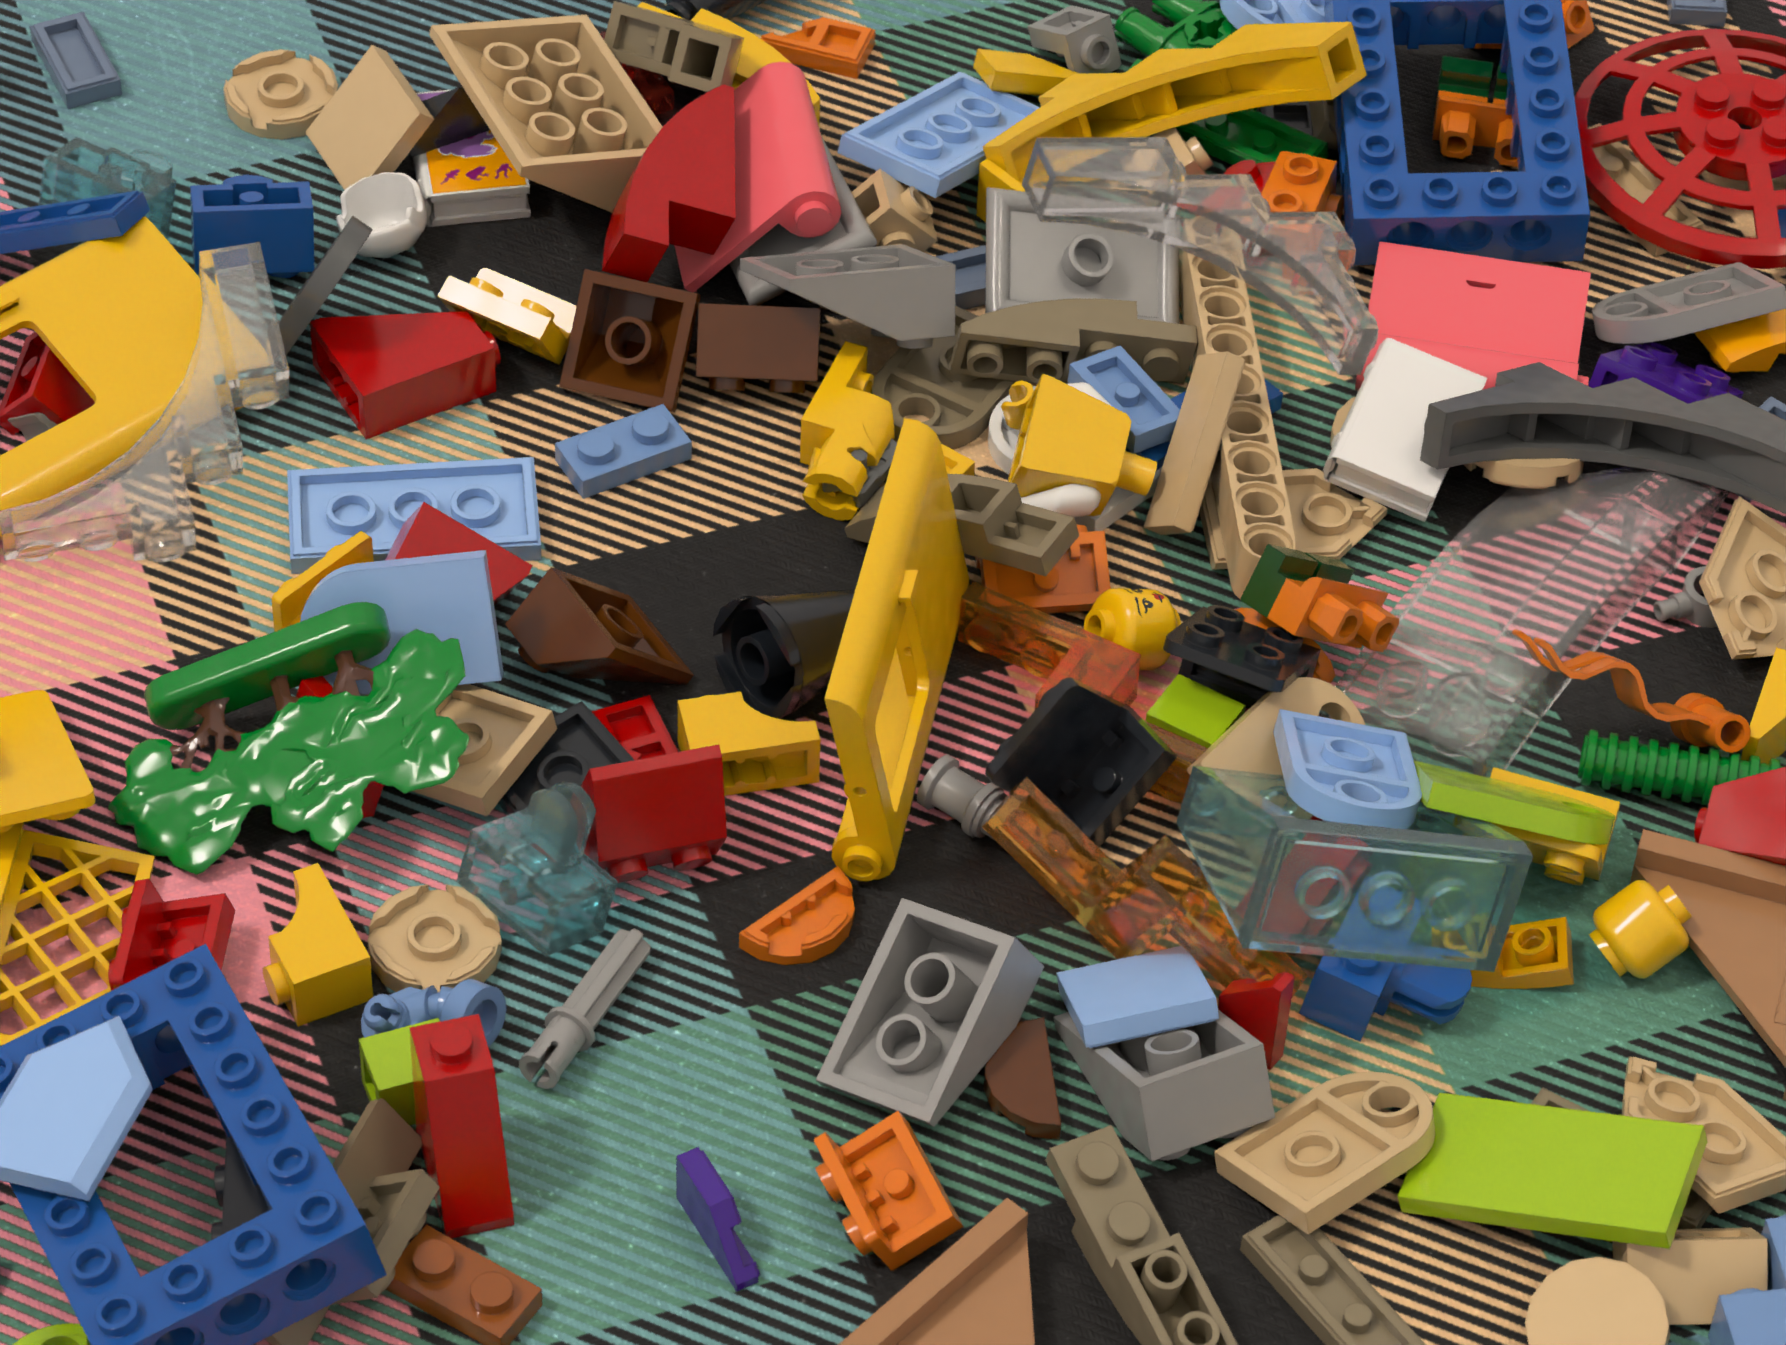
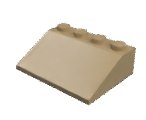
[429,15,662,213]

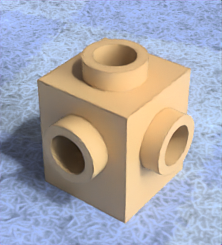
[852,169,937,252]

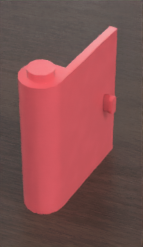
[674,62,841,293]
[1355,241,1591,391]

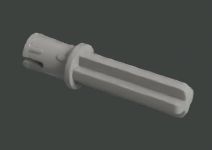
[519,928,650,1089]

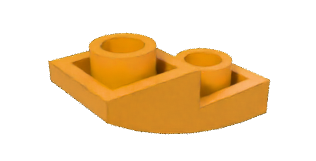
[1694,309,1786,373]
[1429,910,1574,989]

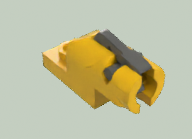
[800,341,897,521]

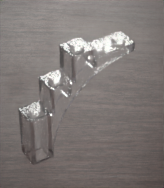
[1022,137,1379,375]
[0,242,289,562]

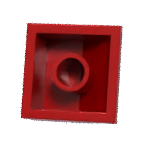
[572,744,727,883]

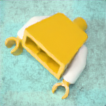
[1001,374,1157,518]

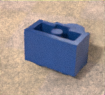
[190,175,314,280]
[1299,873,1472,1042]

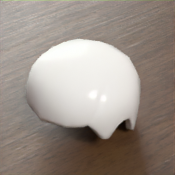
[336,172,427,258]

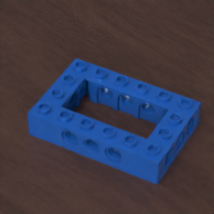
[1324,0,1590,265]
[0,944,387,1345]

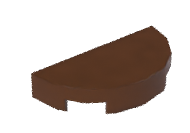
[983,1017,1061,1140]

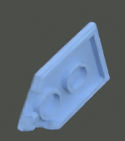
[0,1015,153,1201]

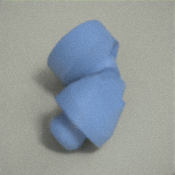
[361,979,506,1047]

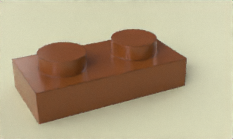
[386,1225,543,1345]

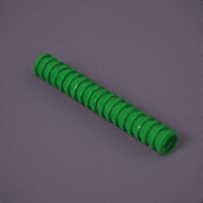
[1578,729,1783,806]

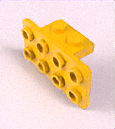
[0,690,96,834]

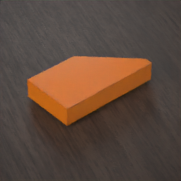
[760,17,875,79]

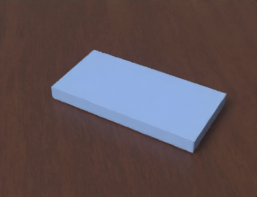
[838,72,1040,198]
[287,457,541,574]

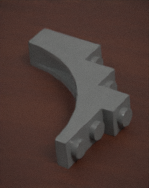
[1420,362,1786,514]

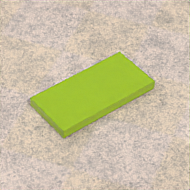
[1397,1092,1708,1249]

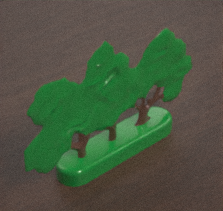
[108,602,470,875]

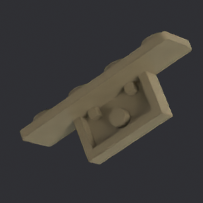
[265,1099,440,1345]

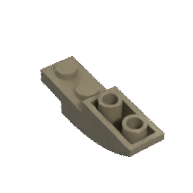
[949,298,1197,384]
[844,474,1079,576]
[1045,1125,1238,1345]

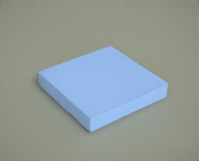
[1056,945,1219,1049]

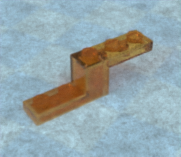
[958,582,1211,813]
[982,777,1308,997]

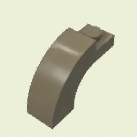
[604,1,744,92]

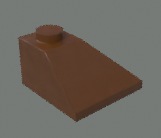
[559,269,701,413]
[505,567,694,685]

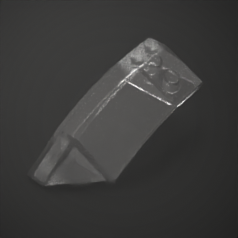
[1319,466,1730,778]

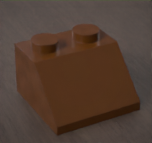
[696,303,821,393]

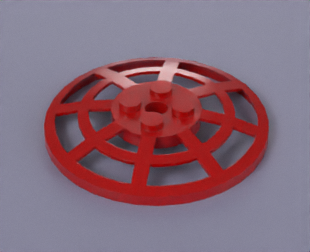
[1574,29,1786,269]

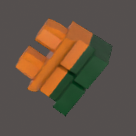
[1432,56,1518,167]
[1240,544,1399,652]

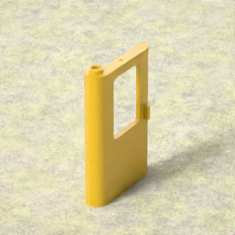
[0,216,276,539]
[824,418,969,881]

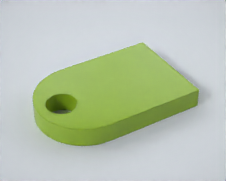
[1413,760,1615,845]

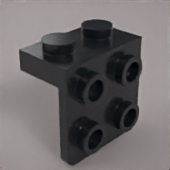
[1163,605,1321,709]
[985,677,1178,854]

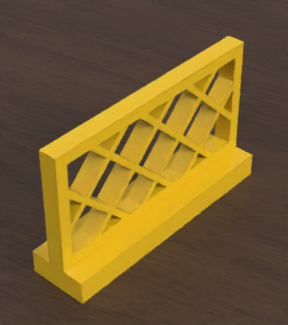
[0,822,155,1046]

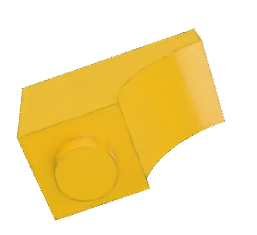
[678,692,821,796]
[263,863,373,1027]

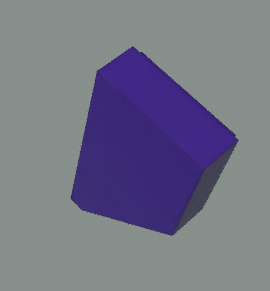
[676,1147,760,1292]

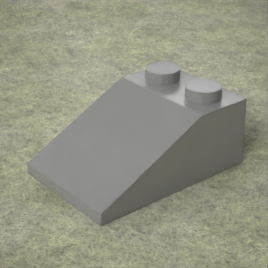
[740,244,955,349]
[816,898,1044,1127]
[1054,1010,1275,1161]

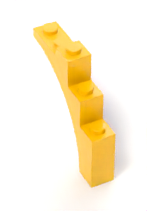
[982,22,1367,191]

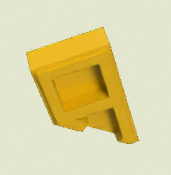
[973,49,1079,96]

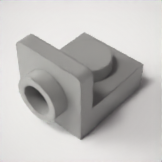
[1027,5,1121,74]

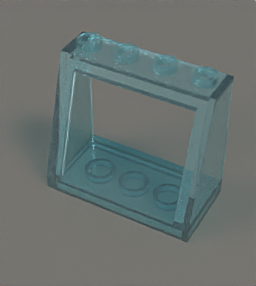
[1176,766,1533,972]

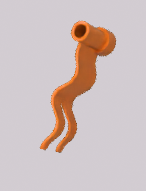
[1512,629,1751,753]

